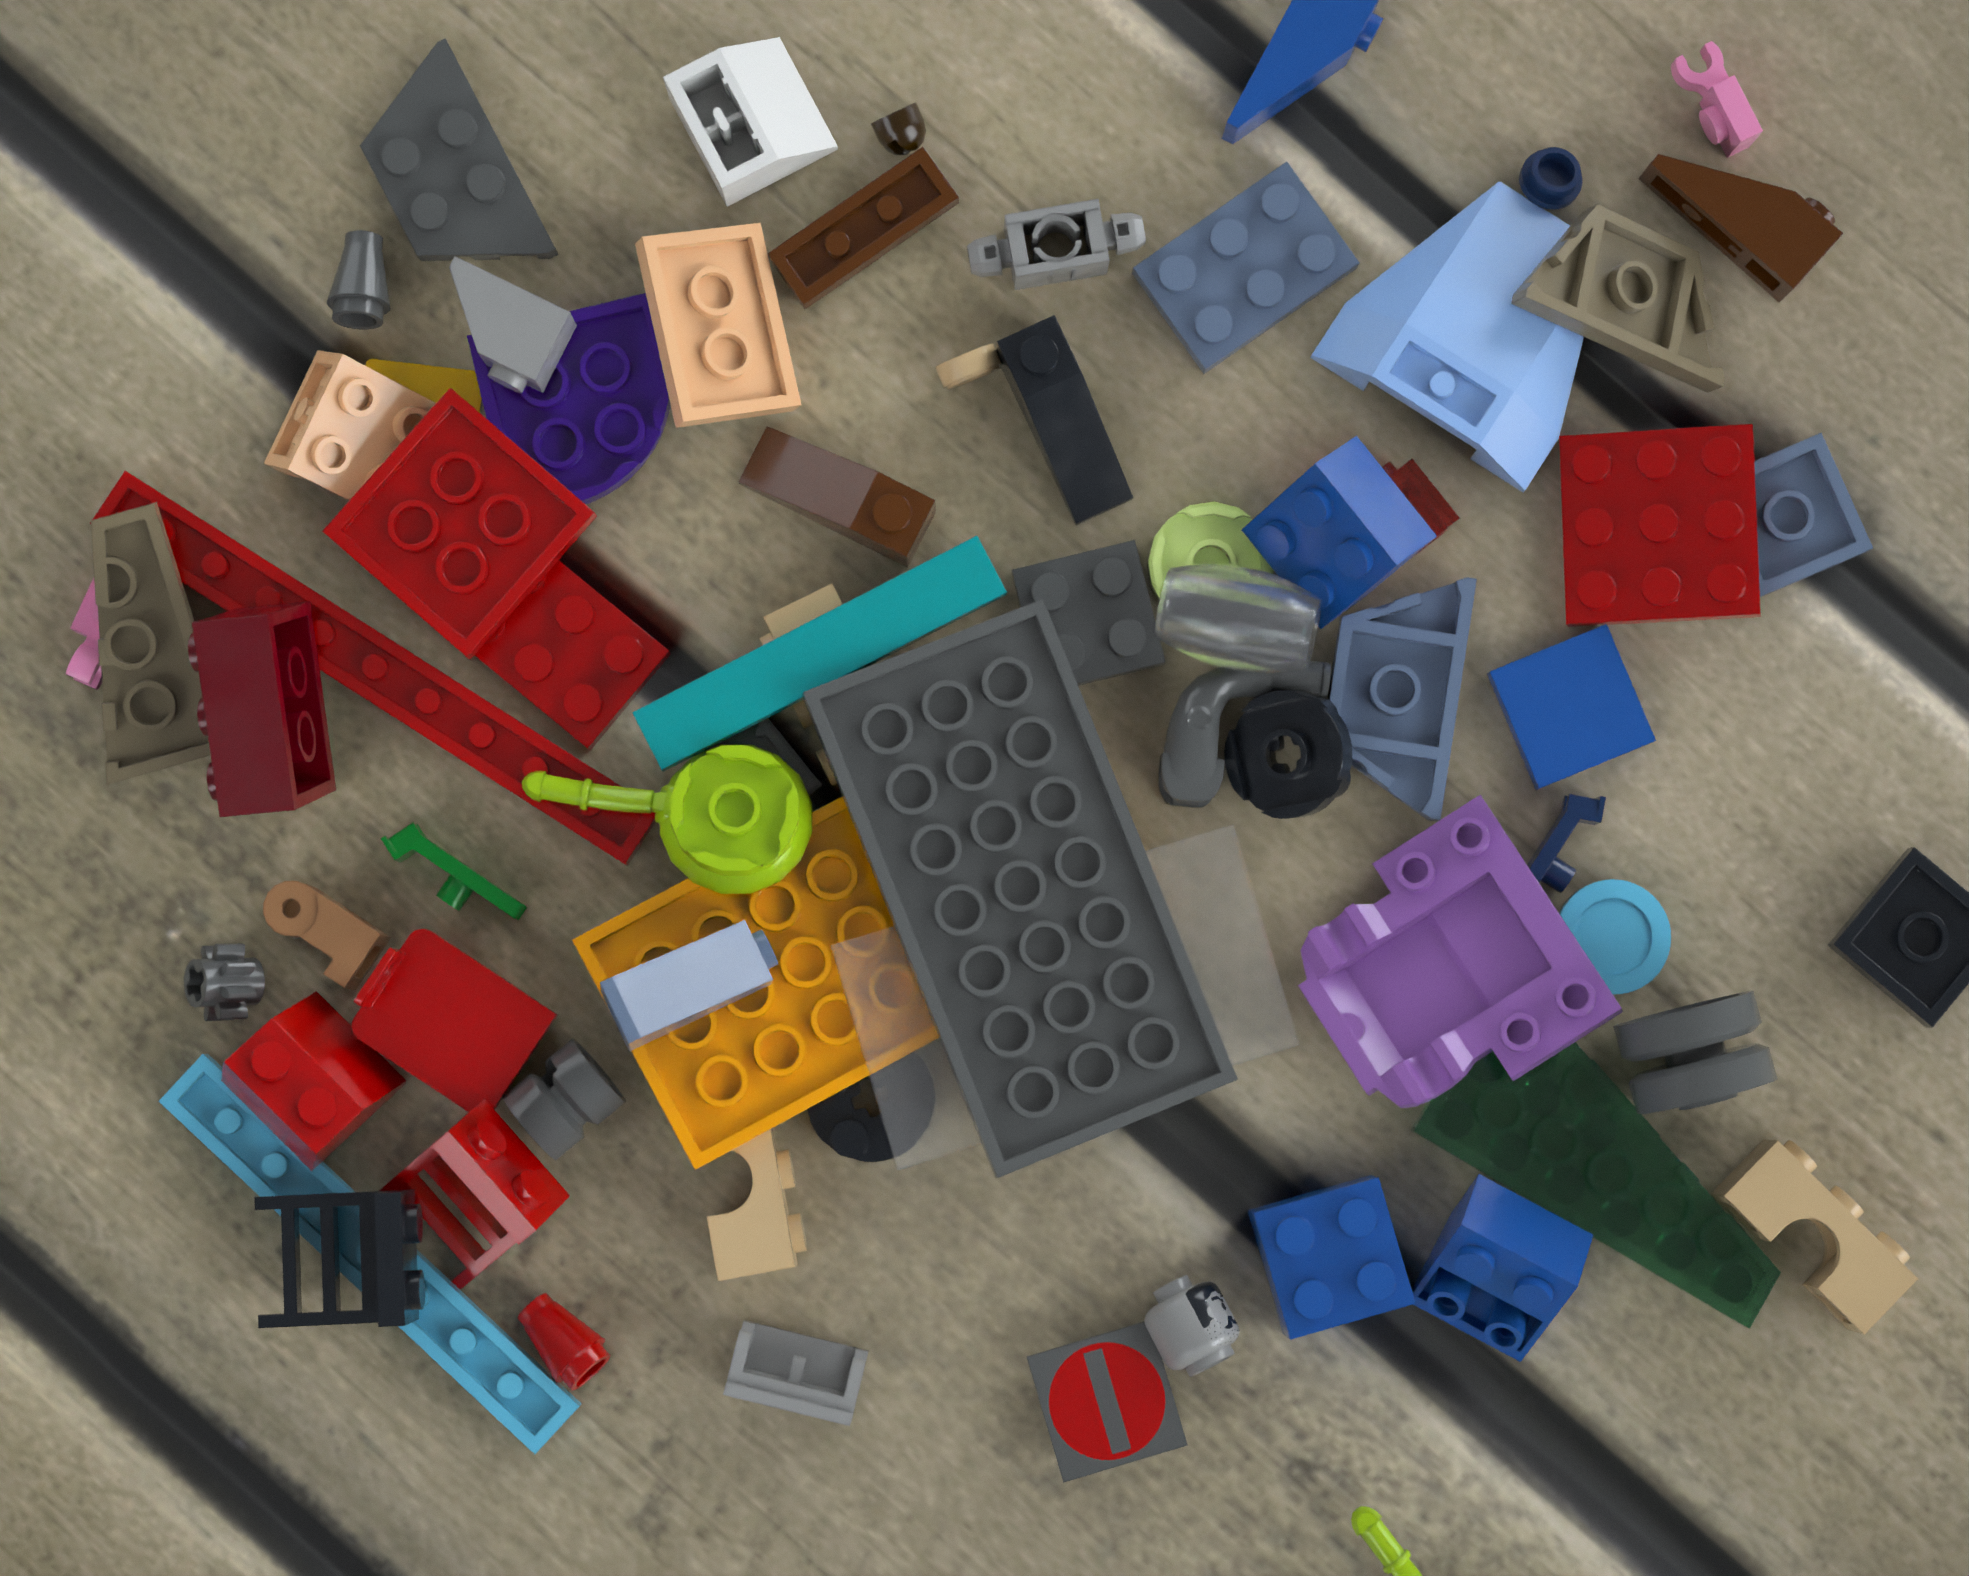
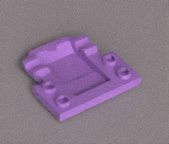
[1298,795,1623,1108]

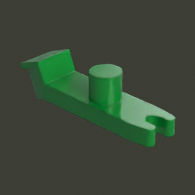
[381,822,528,920]

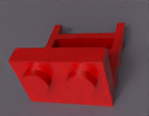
[379,1098,570,1290]

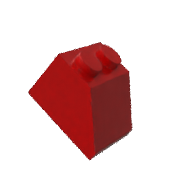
[221,991,406,1171]

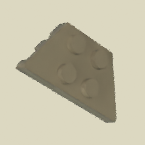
[1511,204,1725,393]

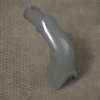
[1158,649,1331,808]

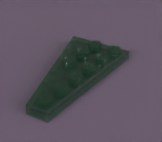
[1410,1042,1781,1329]

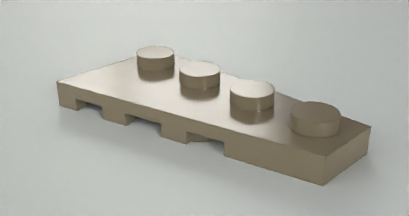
[91,502,211,785]

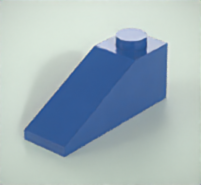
[1222,0,1384,144]

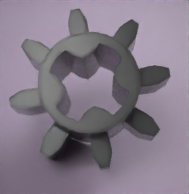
[184,943,265,1021]

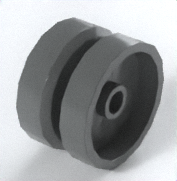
[1613,991,1778,1114]

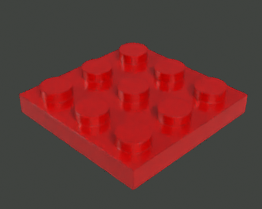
[322,387,597,660]
[1559,424,1761,627]

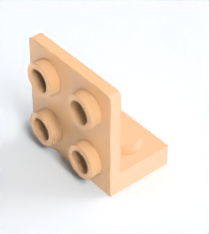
[264,350,436,501]

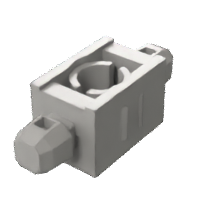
[967,199,1146,290]

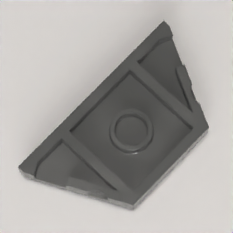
[360,38,559,261]

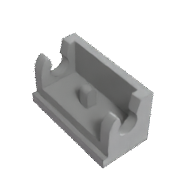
[723,1320,869,1426]

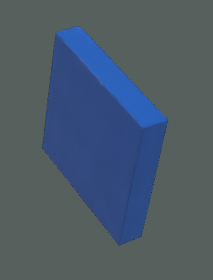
[1487,624,1656,790]

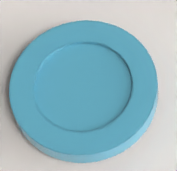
[1559,879,1671,995]

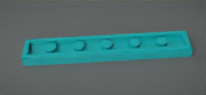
[632,536,1007,772]

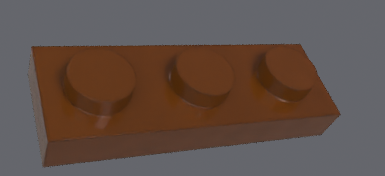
[767,147,959,309]

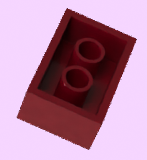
[188,601,336,817]

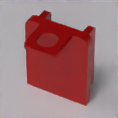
[351,929,558,1112]

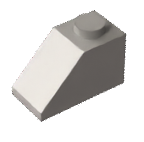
[449,256,577,393]

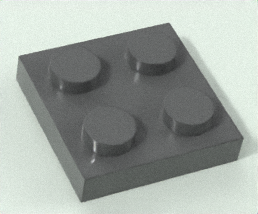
[1011,540,1166,686]

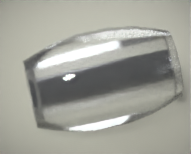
[1155,563,1322,674]

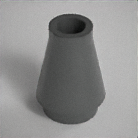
[327,230,391,330]

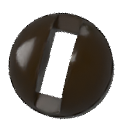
[871,103,926,155]

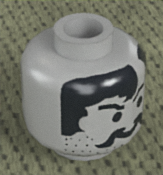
[1144,1275,1240,1377]

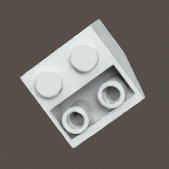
[663,37,838,207]

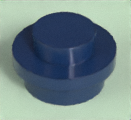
[1519,147,1583,210]

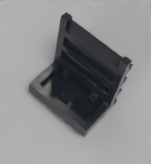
[254,1189,425,1328]

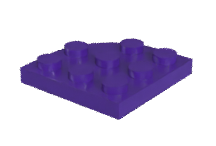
[467,293,670,504]

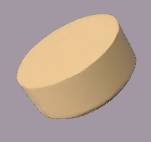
[935,343,1002,390]

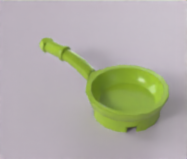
[522,744,812,894]

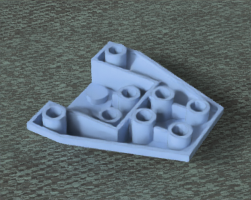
[1310,181,1584,493]

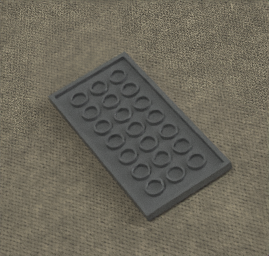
[802,599,1238,1178]

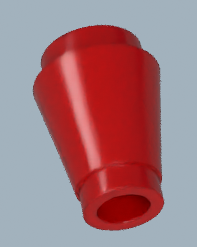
[517,1293,611,1391]

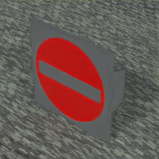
[1026,1321,1188,1483]

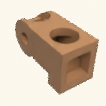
[263,881,391,990]

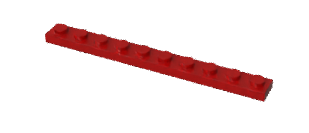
[90,471,655,866]

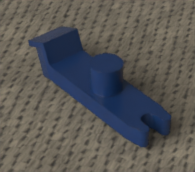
[1527,794,1606,893]

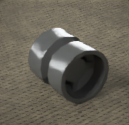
[503,1039,626,1160]

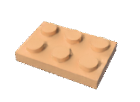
[635,223,801,428]

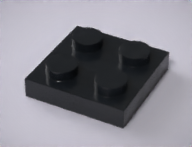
[1828,847,1969,1028]

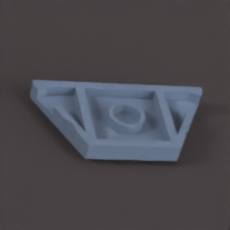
[1327,577,1477,822]

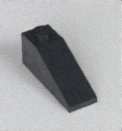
[996,315,1133,525]

